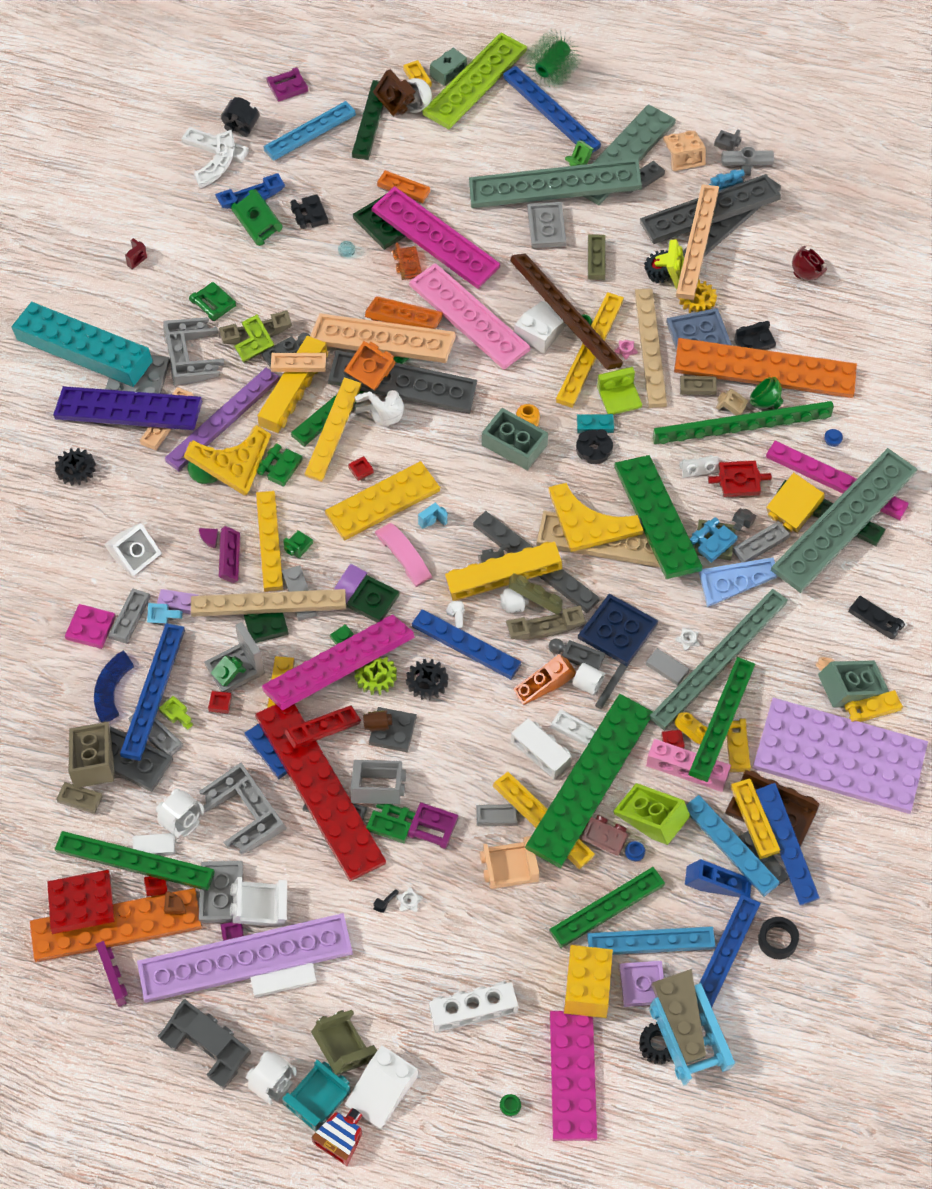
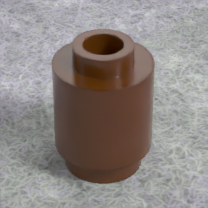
[363,710,393,732]

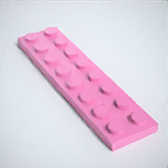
[409,263,530,370]

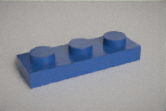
[244,724,287,780]

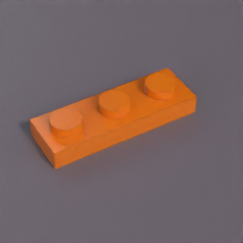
[377,170,430,203]

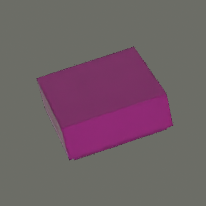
[220,922,244,941]

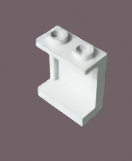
[230,877,287,927]

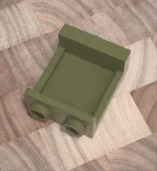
[311,1009,377,1075]

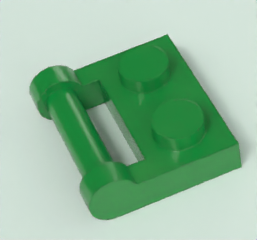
[189,282,236,321]

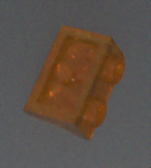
[393,243,422,280]

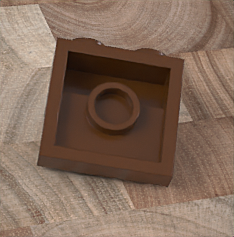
[373,69,416,117]

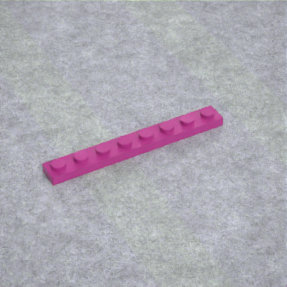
[766,441,909,520]

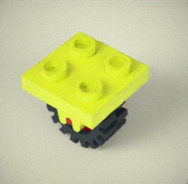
[644,239,685,290]

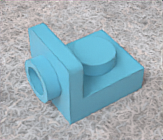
[418,502,448,529]

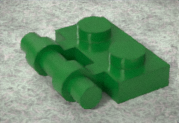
[257,443,303,487]
[366,804,416,844]

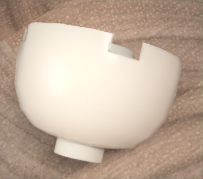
[407,78,432,113]

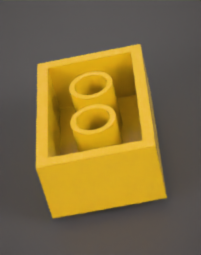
[564,945,613,1018]

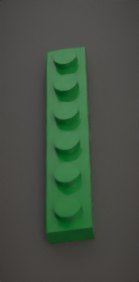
[549,867,665,948]

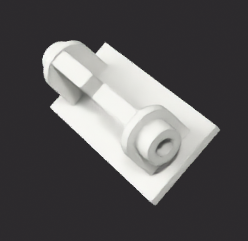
[679,455,719,478]

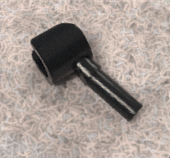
[373,889,399,913]

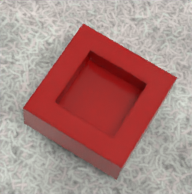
[348,456,374,481]
[208,691,232,714]
[661,730,685,749]
[144,876,167,897]

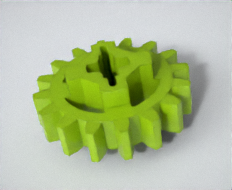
[355,656,397,695]

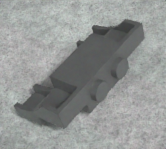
[158,999,251,1089]

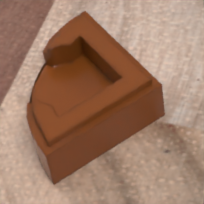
[164,892,186,914]

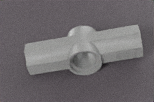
[721,147,774,168]

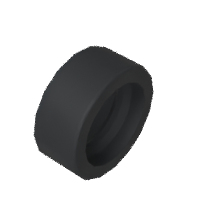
[758,917,799,959]

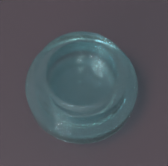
[338,241,355,257]

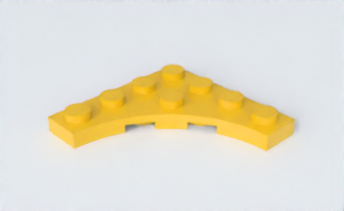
[184,425,271,496]
[548,483,643,552]

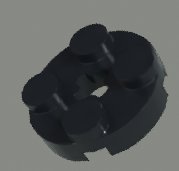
[576,429,613,464]

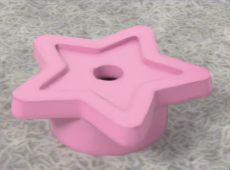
[615,340,638,360]

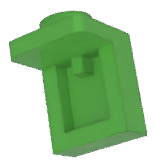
[565,141,594,166]

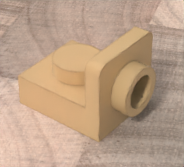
[716,388,748,415]

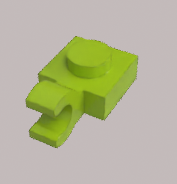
[159,696,193,730]

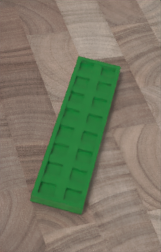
[614,455,703,579]

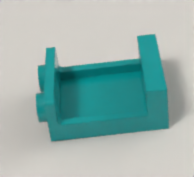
[282,1060,351,1132]

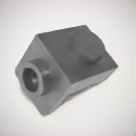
[714,129,742,151]

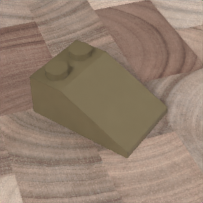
[68,721,114,788]

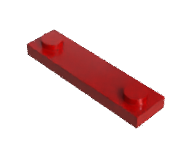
[284,705,361,748]

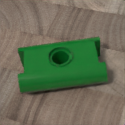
[231,189,283,246]

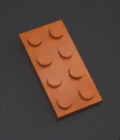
[365,296,443,329]

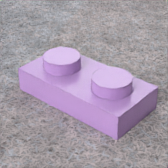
[157,589,198,614]

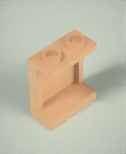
[480,836,539,889]

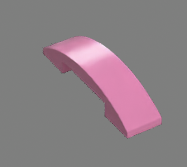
[375,523,432,587]

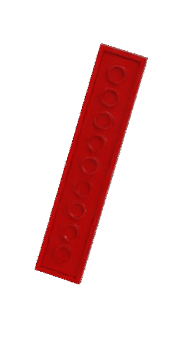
[255,704,386,882]

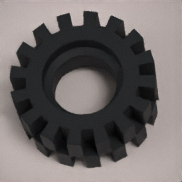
[639,1022,672,1065]

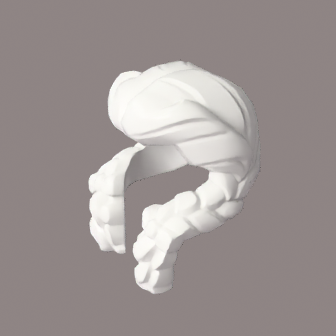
[355,390,404,426]

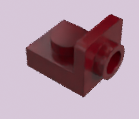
[125,238,147,270]

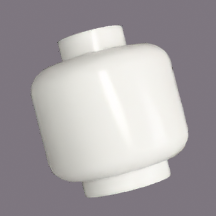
[500,588,529,613]

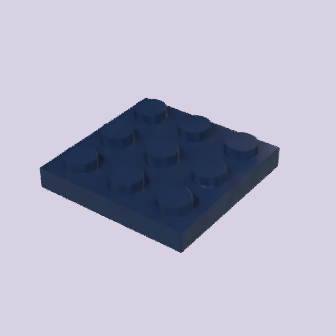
[578,593,658,666]

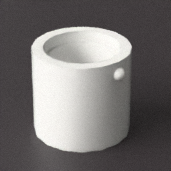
[572,663,605,696]

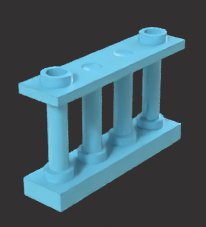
[649,983,735,1086]

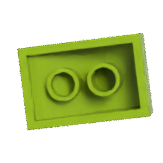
[613,783,690,845]

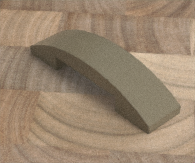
[219,310,292,344]
[506,605,586,640]

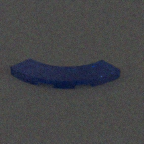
[94,650,134,723]

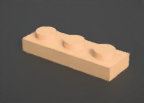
[271,353,326,372]

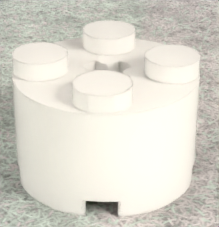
[156,788,204,838]
[246,1051,297,1105]

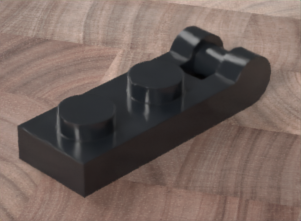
[848,595,905,639]

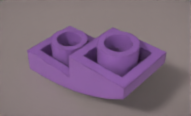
[334,564,367,604]

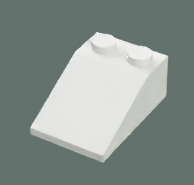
[514,301,567,353]
[345,1045,418,1130]

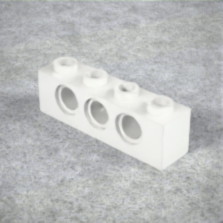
[429,981,518,1033]

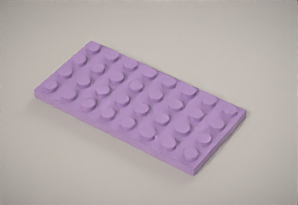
[753,697,928,814]

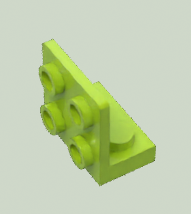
[597,367,642,415]

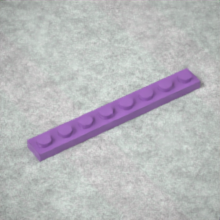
[165,367,280,472]

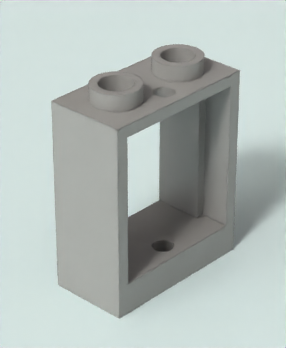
[351,760,406,804]

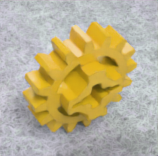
[678,279,717,313]

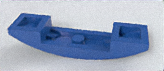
[215,173,285,209]

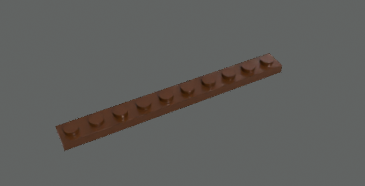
[510,253,623,370]

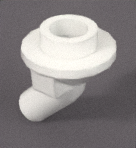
[446,601,465,628]

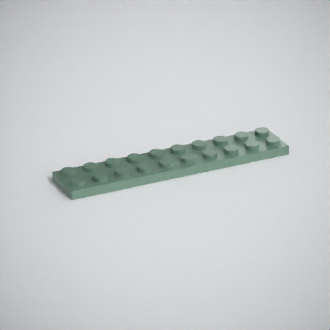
[469,159,642,208]
[771,448,918,593]

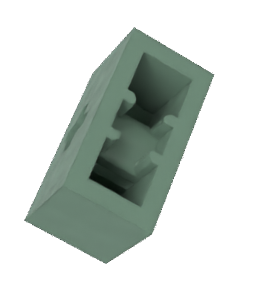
[430,48,467,86]

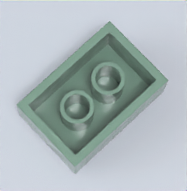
[482,408,548,471]

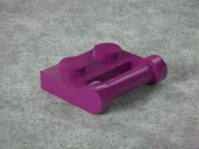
[266,67,308,102]
[407,802,458,850]

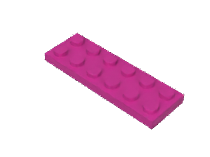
[550,1011,597,1141]

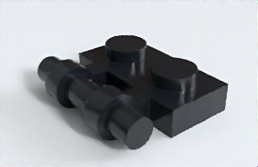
[290,194,328,229]

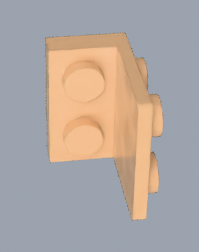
[663,130,706,171]

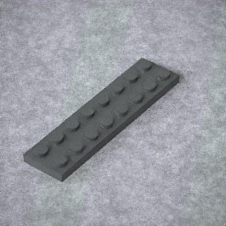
[640,174,781,244]
[328,350,477,414]

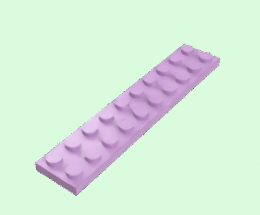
[137,913,353,1003]

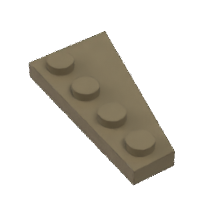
[651,969,706,1065]

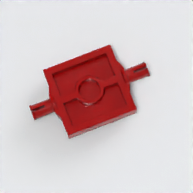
[708,460,772,497]

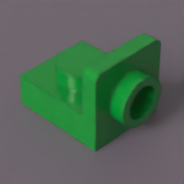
[283,530,313,558]

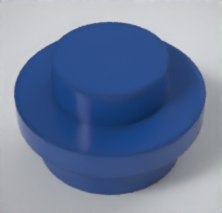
[824,429,843,447]
[625,841,645,862]

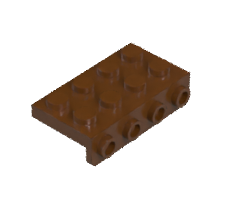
[725,770,820,847]

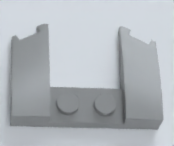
[163,317,224,386]
[199,762,287,854]

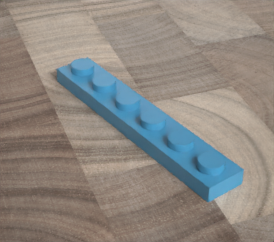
[264,101,356,161]
[686,795,780,897]
[587,927,715,955]

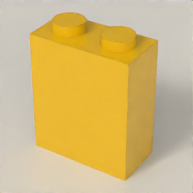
[766,472,825,533]

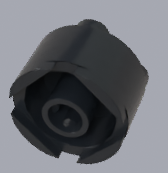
[221,97,260,137]

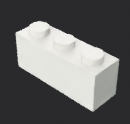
[511,718,571,780]

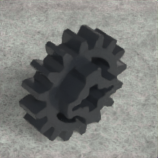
[55,448,96,486]
[406,659,449,701]

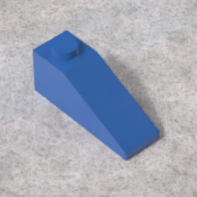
[685,859,751,898]

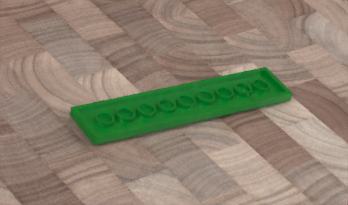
[525,693,653,869]

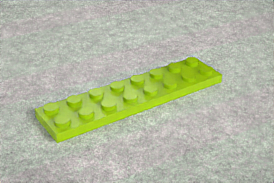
[422,32,527,129]

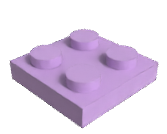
[619,961,664,1007]

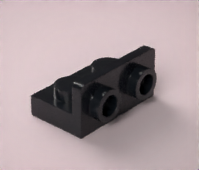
[734,321,776,350]

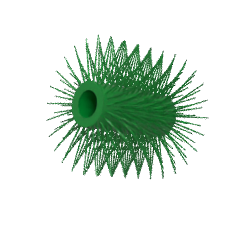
[523,29,583,90]

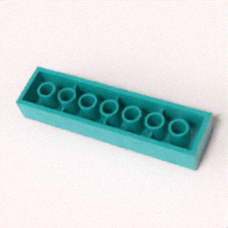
[11,301,153,387]

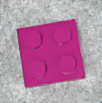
[65,604,116,649]

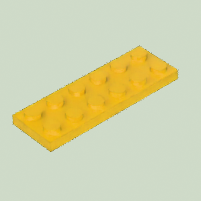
[325,461,440,541]

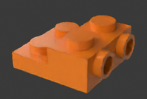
[344,341,396,391]

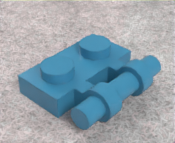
[709,169,745,190]
[690,517,738,563]

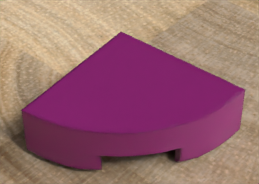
[199,528,218,548]

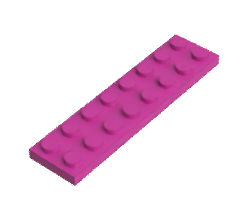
[372,186,500,289]
[262,614,415,710]

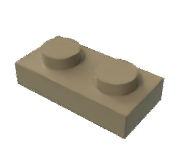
[680,376,717,395]
[56,782,103,814]

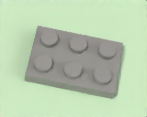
[527,202,566,248]
[199,861,243,923]

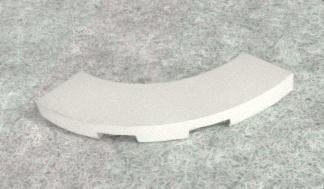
[194,130,235,189]

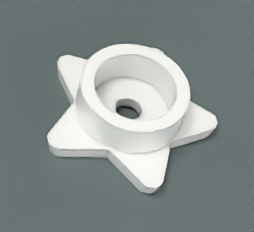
[675,628,700,651]
[396,887,423,912]

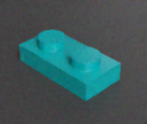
[577,414,614,434]

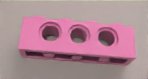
[646,739,731,792]

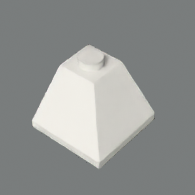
[104,523,162,576]

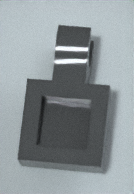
[732,508,757,531]
[478,544,510,563]

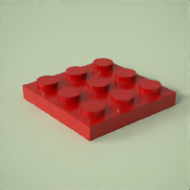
[47,869,115,934]

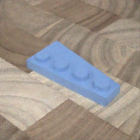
[699,557,777,607]

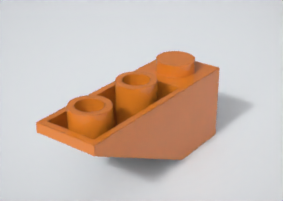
[513,654,576,705]

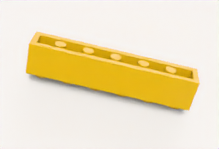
[257,336,328,433]
[445,541,563,601]

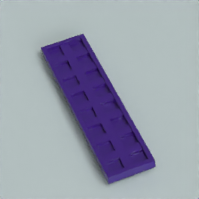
[53,386,203,430]

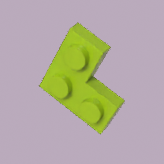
[234,314,275,363]

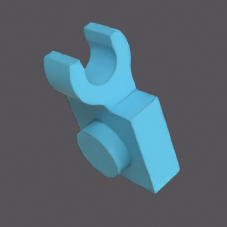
[147,603,183,623]

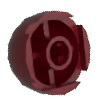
[792,246,827,281]

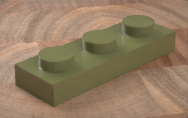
[588,234,605,280]
[509,573,563,615]

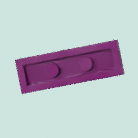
[219,526,240,584]
[96,941,128,1007]

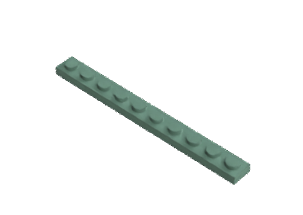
[650,589,788,731]

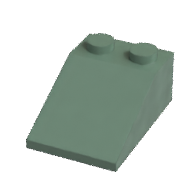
[818,660,889,708]

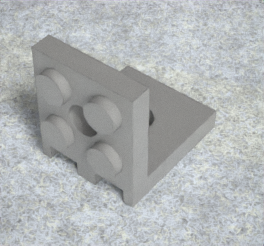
[204,622,265,693]

